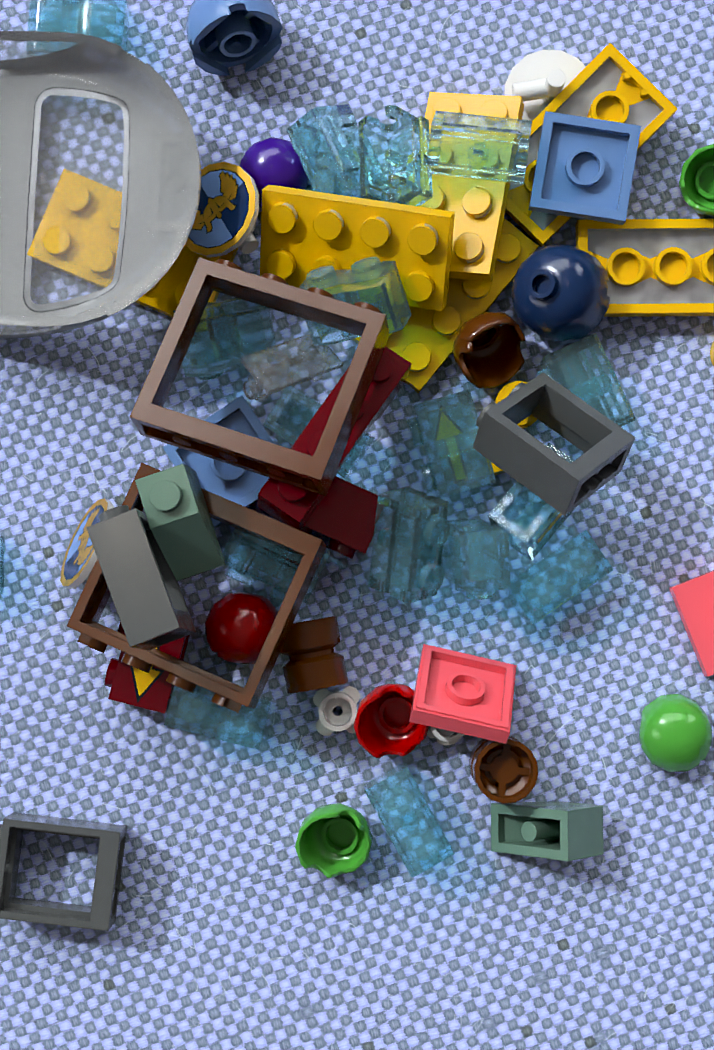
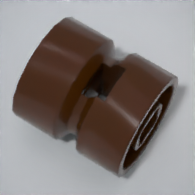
[280,616,348,694]
[469,736,538,803]

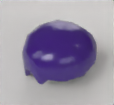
[239,137,312,208]

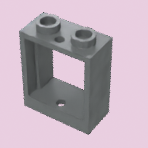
[472,373,636,516]
[86,505,197,650]
[0,812,127,931]

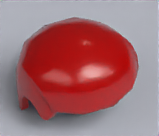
[205,592,278,664]
[354,684,429,759]

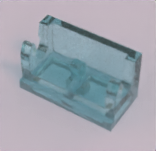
[358,105,433,206]
[427,110,532,184]

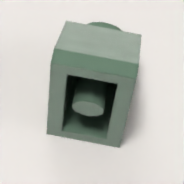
[135,463,226,581]
[491,802,604,861]

